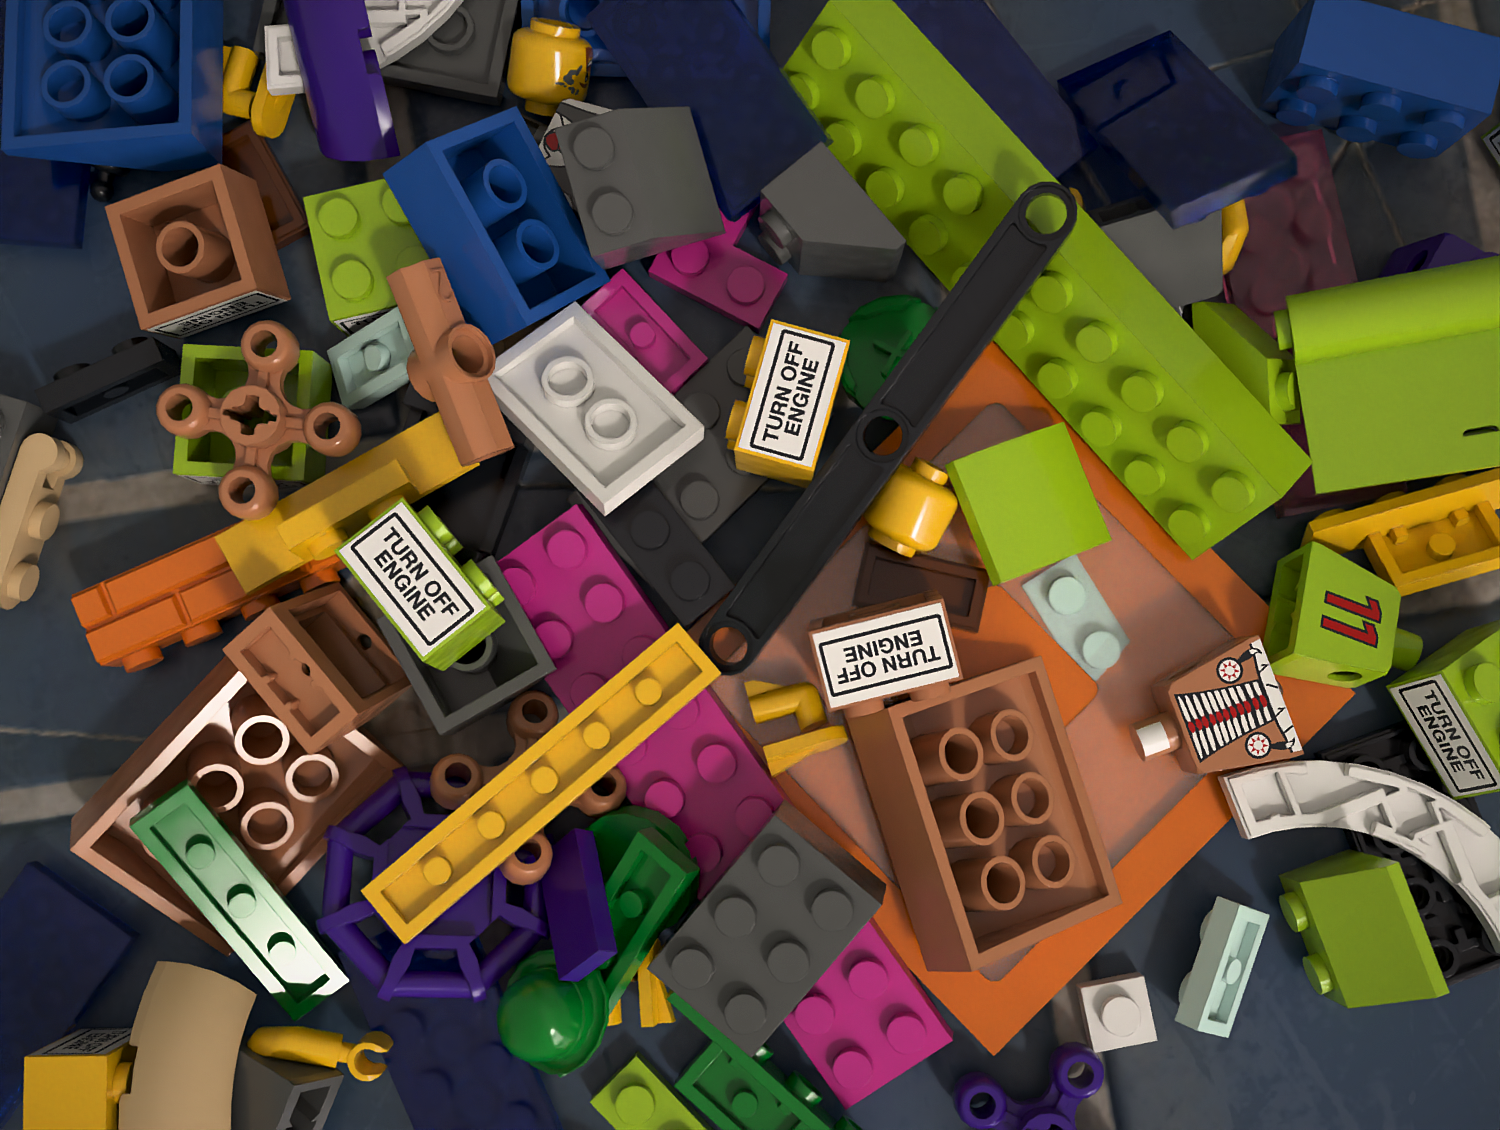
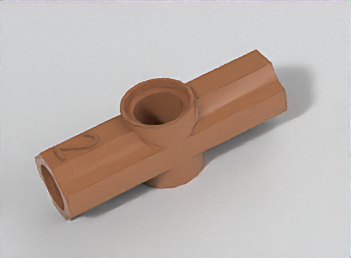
[386,258,515,467]

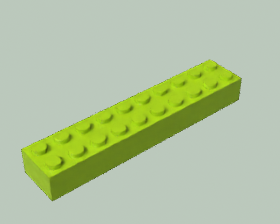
[769,0,1313,560]

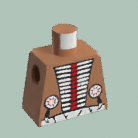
[1129,635,1304,774]

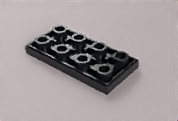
[1313,719,1500,987]

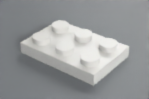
[488,301,704,516]

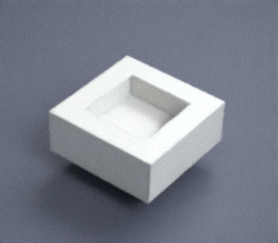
[1076,972,1157,1053]

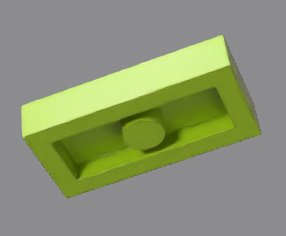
[590,1051,714,1130]

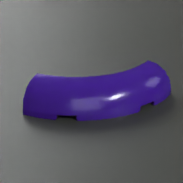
[283,0,401,161]

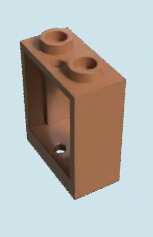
[222,582,412,756]

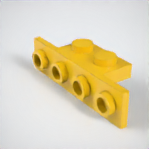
[214,411,480,595]
[1300,466,1500,597]

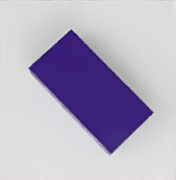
[541,828,618,982]

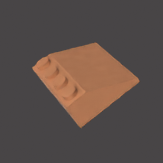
[70,655,404,957]
[846,655,1123,972]

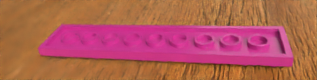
[497,504,953,1110]

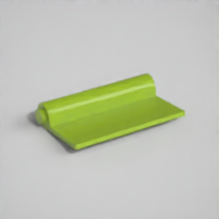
[1273,255,1500,495]

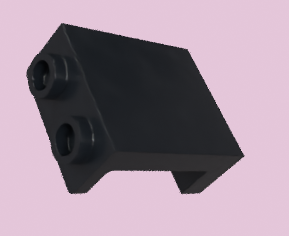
[402,382,535,566]

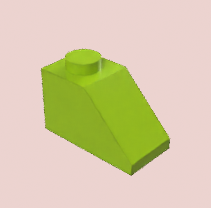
[1191,301,1302,425]

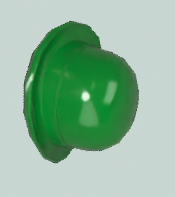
[496,948,609,1075]

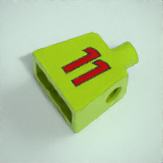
[1263,541,1423,688]

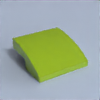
[944,422,1112,586]

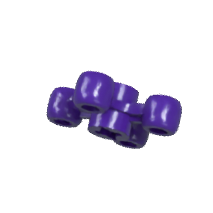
[952,1041,1104,1130]

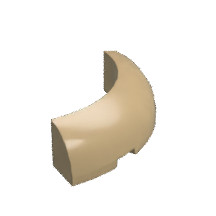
[118,961,257,1130]

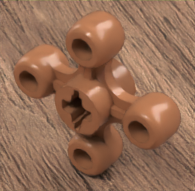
[156,320,362,521]
[429,690,627,886]

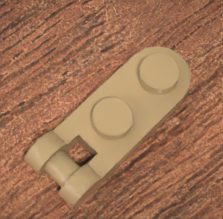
[0,433,84,610]

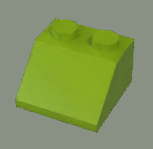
[1278,849,1450,1009]

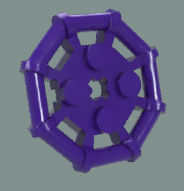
[315,766,556,1004]

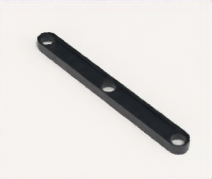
[699,182,1077,676]

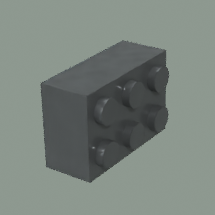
[647,799,887,1058]

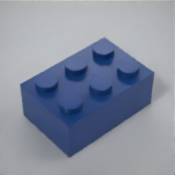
[1258,0,1500,159]
[382,106,611,345]

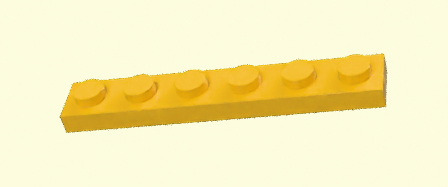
[361,623,721,944]

